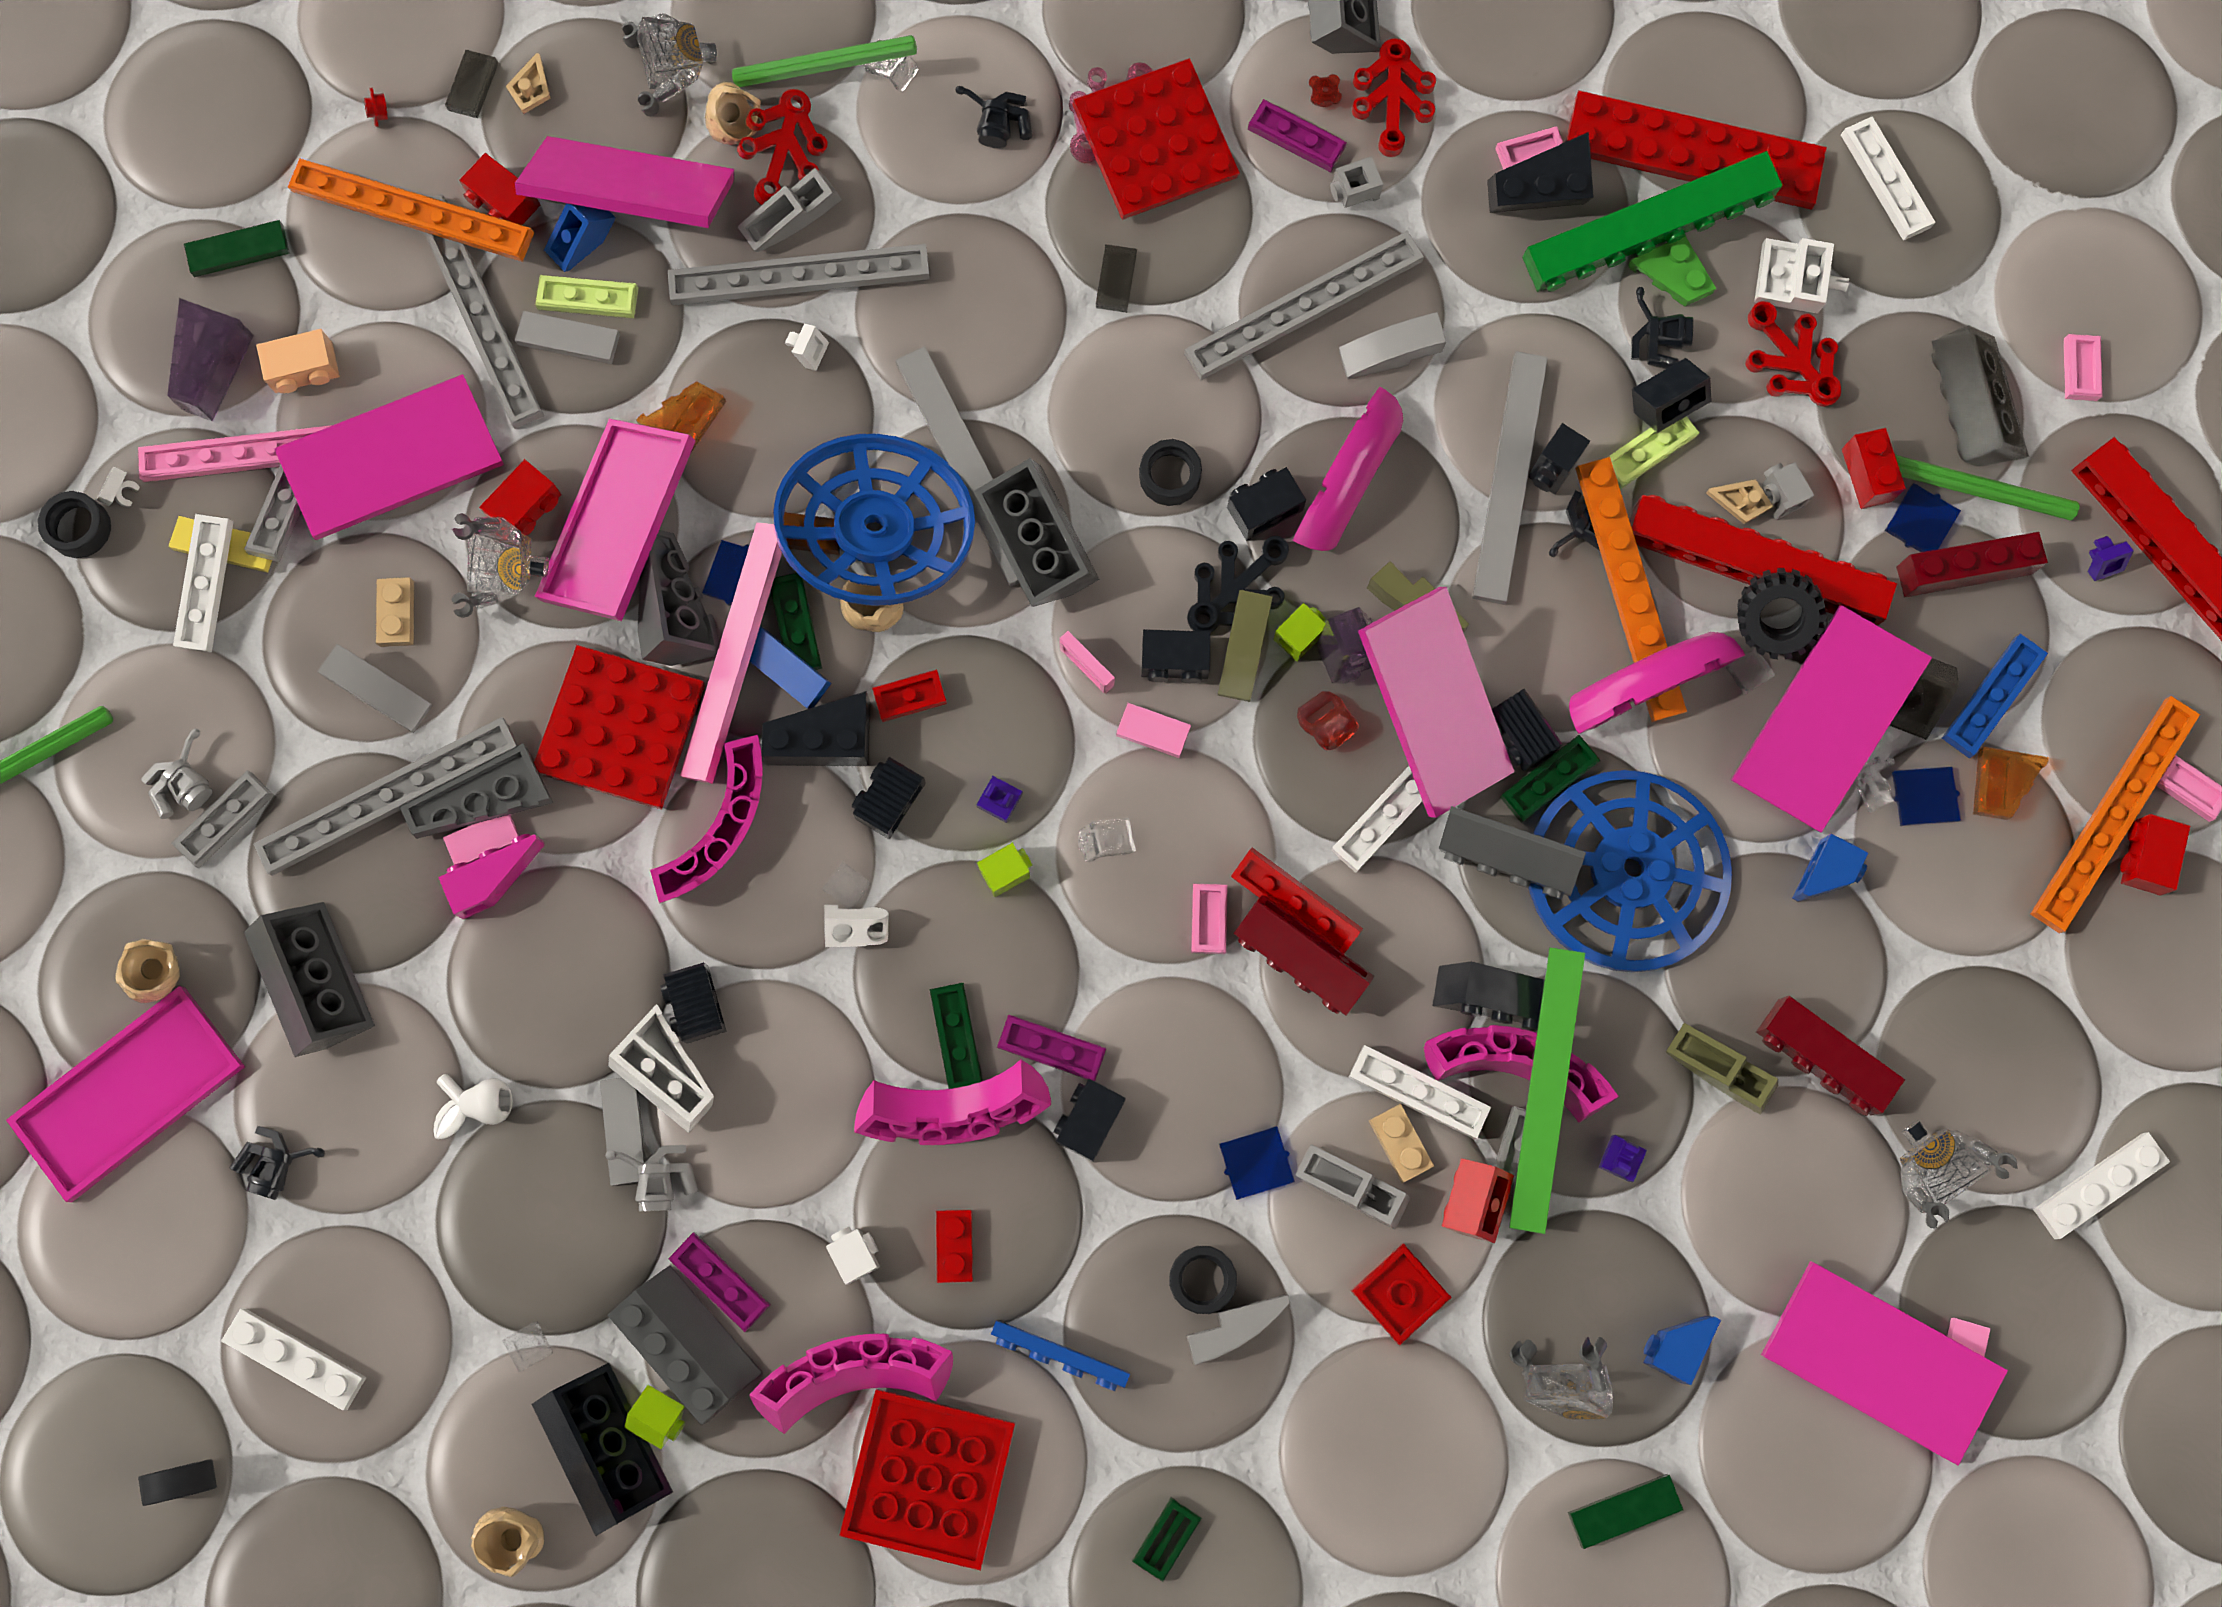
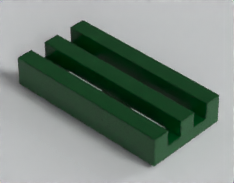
[1132,1497,1202,1582]

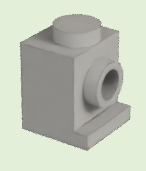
[1330,156,1383,208]
[1763,462,1815,520]

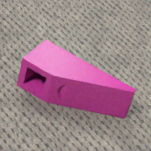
[438,834,545,919]

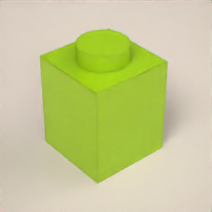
[1273,603,1328,662]
[977,842,1033,897]
[625,1385,685,1450]

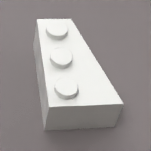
[609,1004,714,1133]

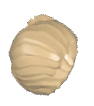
[705,82,761,145]
[840,574,904,632]
[115,939,180,1003]
[471,1507,544,1577]

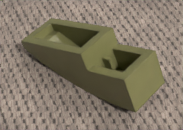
[1367,561,1469,633]
[1218,590,1273,702]
[1666,1023,1778,1115]

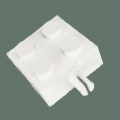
[1754,238,1849,314]

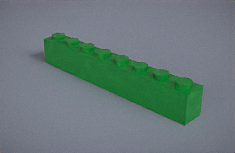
[1522,151,1783,292]

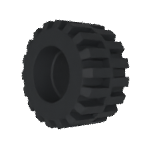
[1737,568,1827,659]

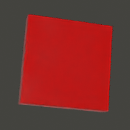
[1351,1243,1452,1346]

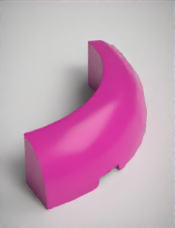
[1292,387,1404,551]
[1569,632,1745,734]
[650,735,763,904]
[1424,1025,1619,1123]
[854,1060,1051,1145]
[749,1333,953,1434]

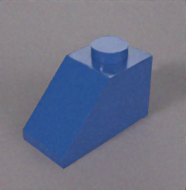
[544,203,616,272]
[1792,834,1868,902]
[1643,1316,1721,1385]

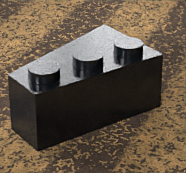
[1487,132,1594,213]
[761,691,870,766]
[1432,961,1545,1031]

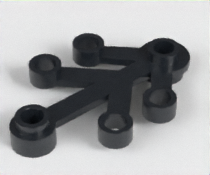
[1187,536,1289,633]

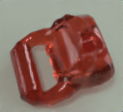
[1297,691,1359,751]

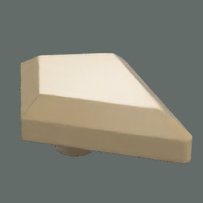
[506,53,551,114]
[1706,479,1774,524]

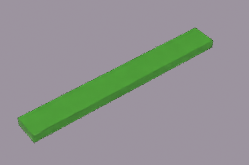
[1509,947,1585,1234]

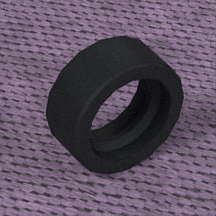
[1139,439,1202,506]
[37,491,111,559]
[1169,1246,1237,1314]
[138,1459,217,1506]

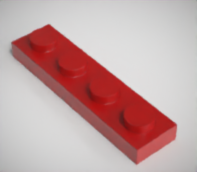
[1231,847,1363,954]

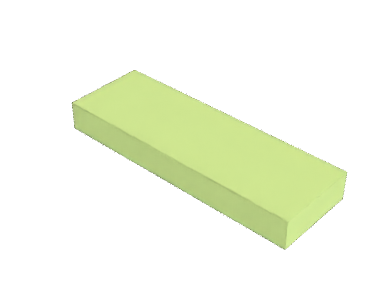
[535,275,638,318]
[1609,416,1700,490]

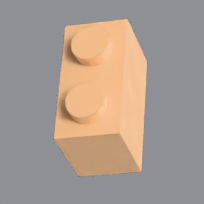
[256,329,340,393]

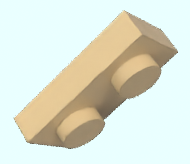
[376,577,414,647]
[1368,1104,1434,1183]

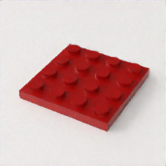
[1072,58,1240,220]
[534,645,705,810]
[839,1389,1016,1571]

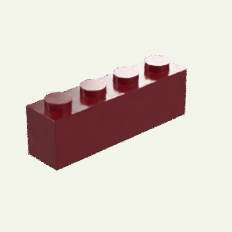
[1896,532,2048,598]
[1233,895,1374,1016]
[1756,996,1905,1116]

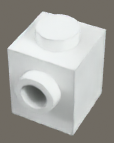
[826,1226,880,1285]

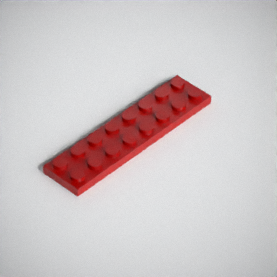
[1566,90,1827,210]

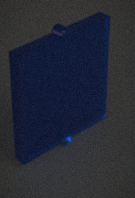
[1884,483,1961,552]
[702,540,750,606]
[1892,767,1961,826]
[1219,1126,1295,1200]

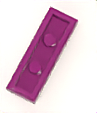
[1247,99,1347,173]
[997,1014,1106,1081]
[668,1232,771,1332]

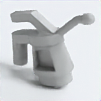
[141,728,213,819]
[605,1145,699,1211]

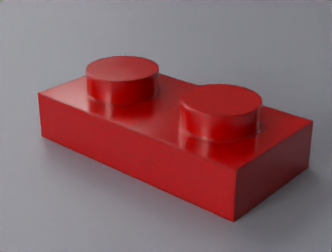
[872,669,947,723]
[936,1210,973,1283]

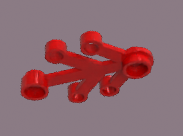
[1352,38,1436,157]
[737,89,828,205]
[1745,301,1841,407]

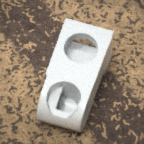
[824,905,889,947]

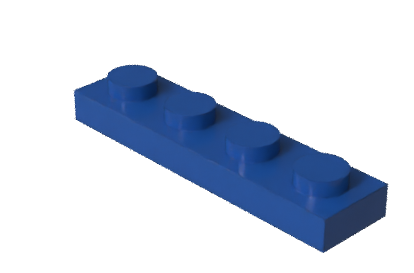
[1942,633,2048,758]
[991,1320,1130,1391]

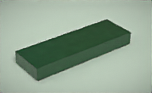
[184,220,290,277]
[771,573,823,670]
[1500,735,1600,823]
[929,983,983,1089]
[1567,1474,1684,1549]

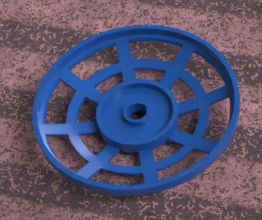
[773,434,975,606]
[1529,770,1732,972]

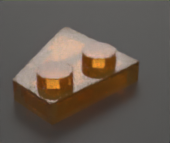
[636,381,727,453]
[1973,747,2049,820]

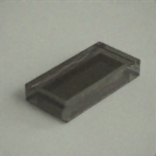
[445,50,498,119]
[1096,244,1137,313]

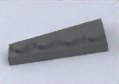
[399,743,553,839]

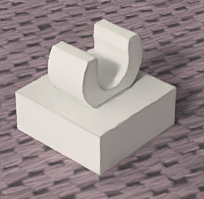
[785,324,829,371]
[96,467,140,507]

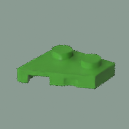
[1628,236,1716,307]

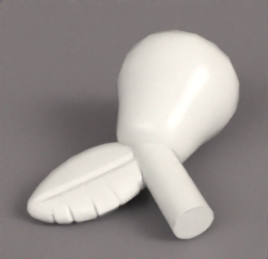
[434,1074,513,1139]

